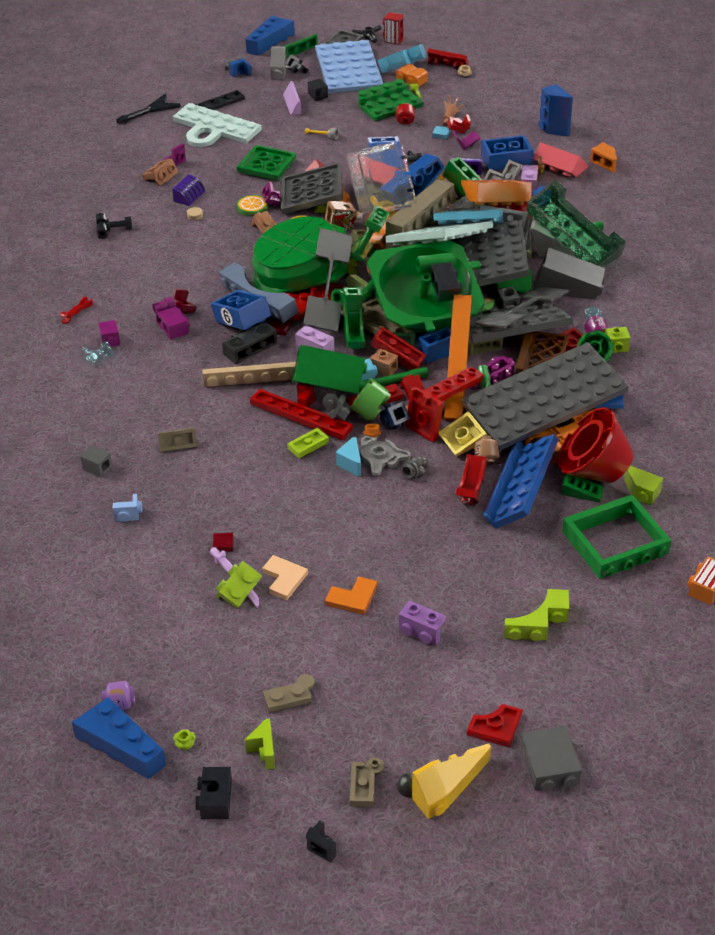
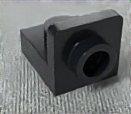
[306,820,336,863]

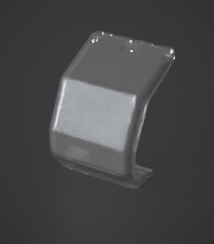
[346,142,417,215]

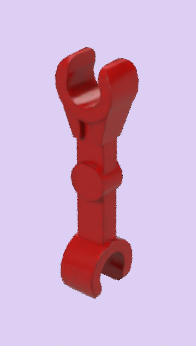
[60,296,93,324]

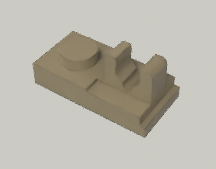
[158,427,198,452]

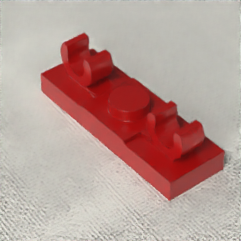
[427,48,469,69]

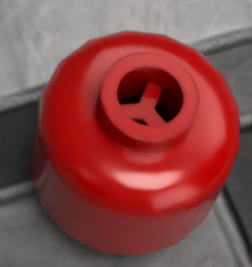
[396,103,415,124]

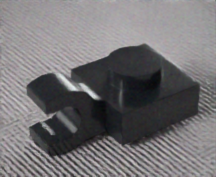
[286,55,309,74]

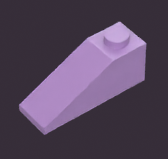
[521,164,538,192]

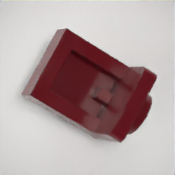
[172,289,197,314]

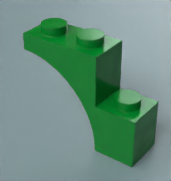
[342,288,365,350]

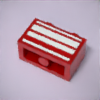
[382,12,404,45]

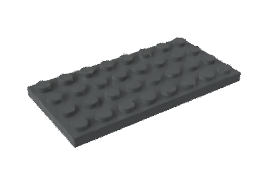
[462,342,629,451]

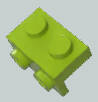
[215,561,262,608]

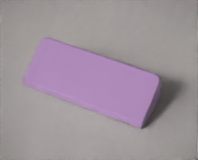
[283,81,301,115]

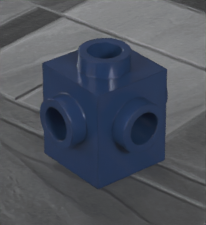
[379,401,410,429]

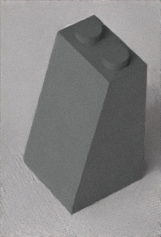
[533,248,606,300]

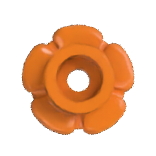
[363,424,382,438]

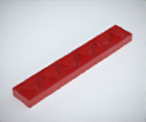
[250,389,353,440]

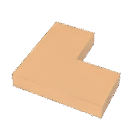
[262,555,308,600]

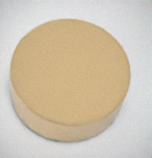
[187,207,203,221]

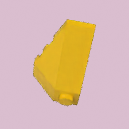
[412,744,491,819]

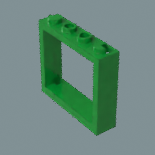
[562,495,671,579]

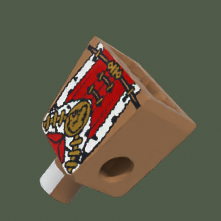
[325,201,362,231]

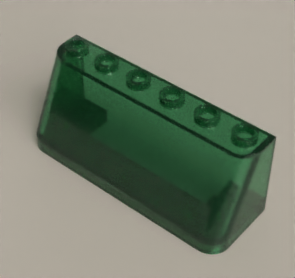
[527,179,626,267]

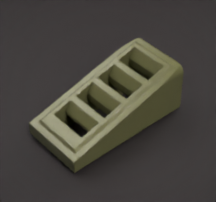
[468,337,503,356]

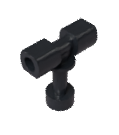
[96,213,132,239]

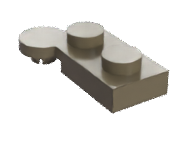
[263,674,315,712]
[350,758,384,807]

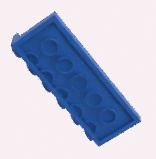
[483,434,559,529]

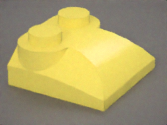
[439,411,488,457]

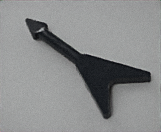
[116,94,181,123]

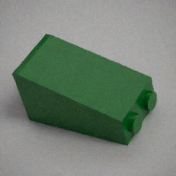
[291,345,368,395]

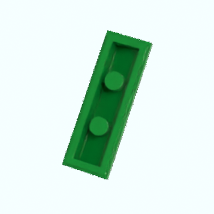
[284,34,318,58]

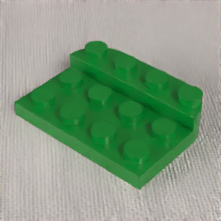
[358,79,424,121]

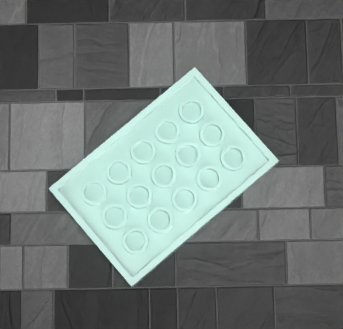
[386,221,493,245]

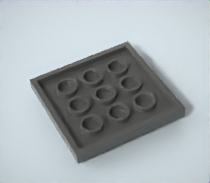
[281,162,343,214]

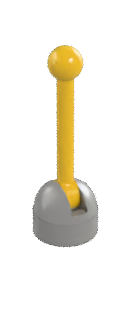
[304,128,339,140]

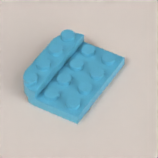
[434,209,503,226]

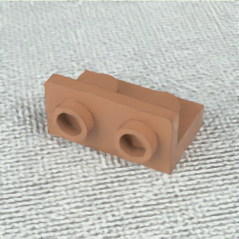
[142,159,178,186]

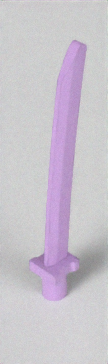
[210,547,259,608]

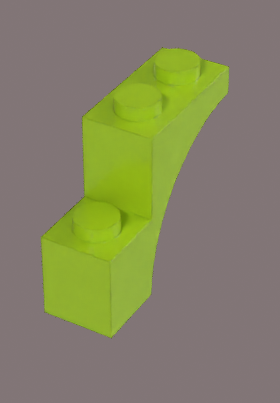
[504,589,569,641]

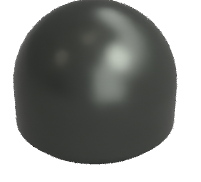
[397,773,413,798]

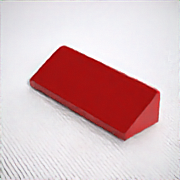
[371,327,427,370]

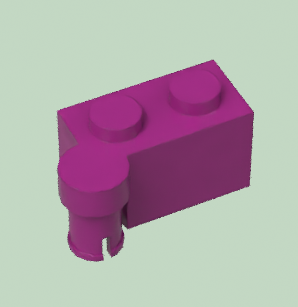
[152,296,190,340]

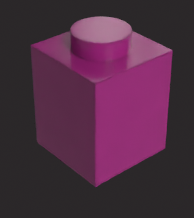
[98,320,120,348]

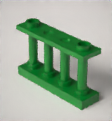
[350,205,390,262]

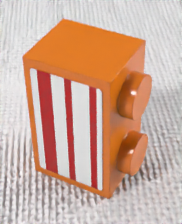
[687,556,715,605]

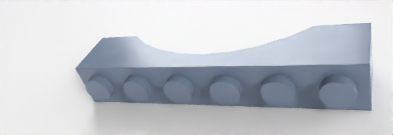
[219,262,299,323]

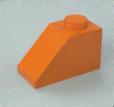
[590,142,617,173]

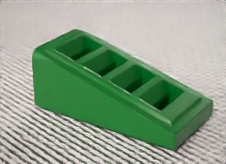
[562,474,604,503]

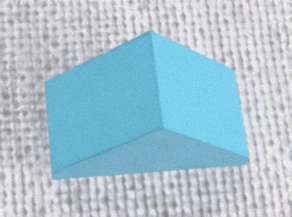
[336,437,361,476]

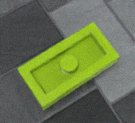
[287,428,329,459]

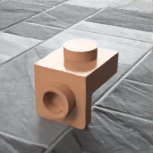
[250,211,277,234]

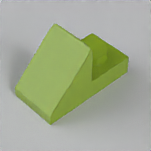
[245,719,275,769]

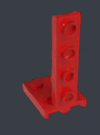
[405,367,484,443]

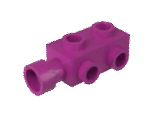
[469,356,515,390]

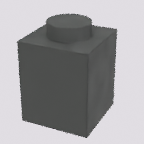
[80,446,112,478]

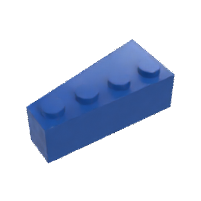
[380,154,445,211]
[72,697,166,779]

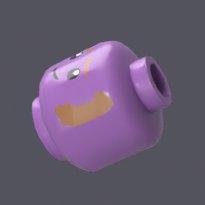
[102,681,135,710]

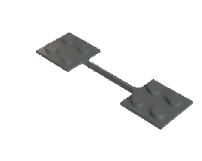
[303,228,353,333]
[474,287,569,329]

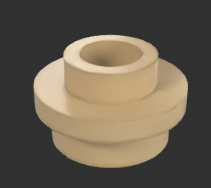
[458,65,472,77]

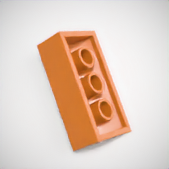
[461,180,532,205]

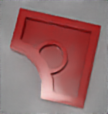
[467,703,523,748]

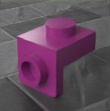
[262,182,281,206]

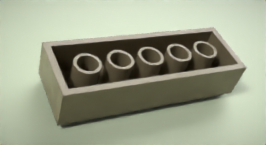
[386,179,455,249]

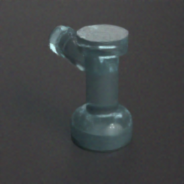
[82,341,113,364]

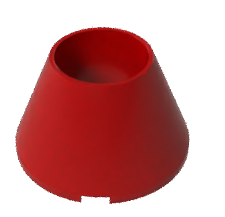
[557,408,634,483]

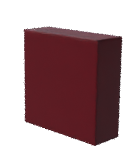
[213,532,234,552]

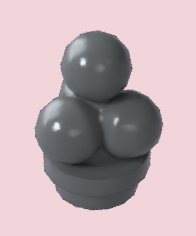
[401,456,428,479]

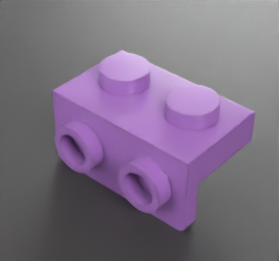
[399,601,446,646]

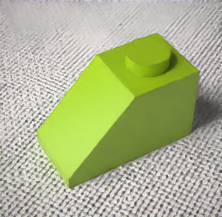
[624,465,663,505]

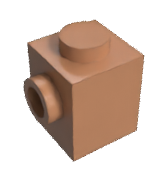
[370,349,398,377]

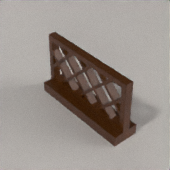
[516,331,569,374]

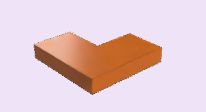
[325,576,378,615]

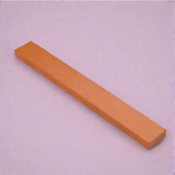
[444,295,472,421]

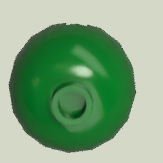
[577,330,613,362]

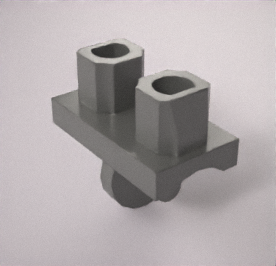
[323,394,351,421]

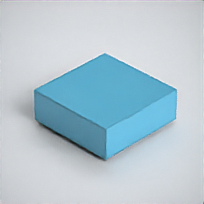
[432,126,450,140]

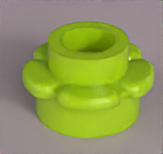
[173,729,196,750]

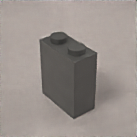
[520,726,582,791]

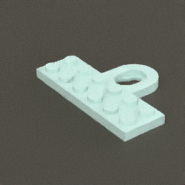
[173,103,262,147]

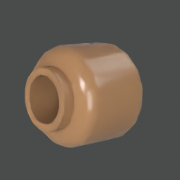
[474,436,500,465]

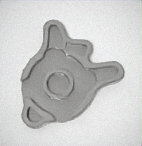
[360,436,411,477]

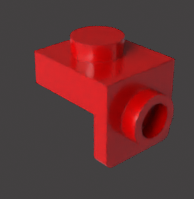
[399,375,425,400]

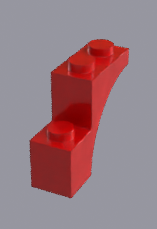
[455,454,488,505]

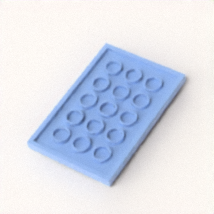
[315,40,383,93]

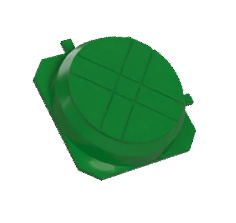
[252,216,352,293]
[367,240,485,332]

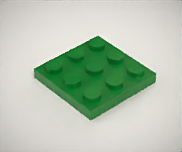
[236,145,297,181]

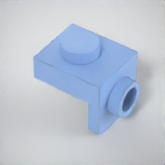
[113,494,142,522]

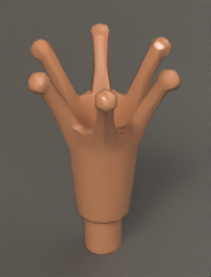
[442,96,464,126]

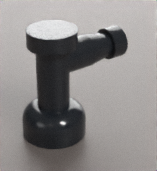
[401,150,422,167]

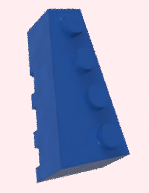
[245,16,295,56]

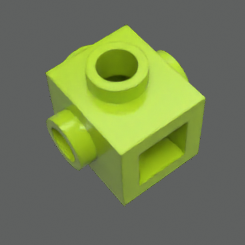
[605,327,631,353]

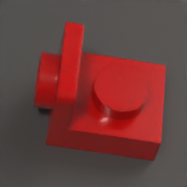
[447,114,471,134]
[296,383,315,408]

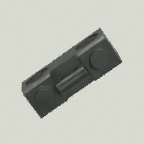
[222,321,277,364]

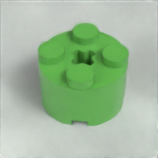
[350,378,391,421]

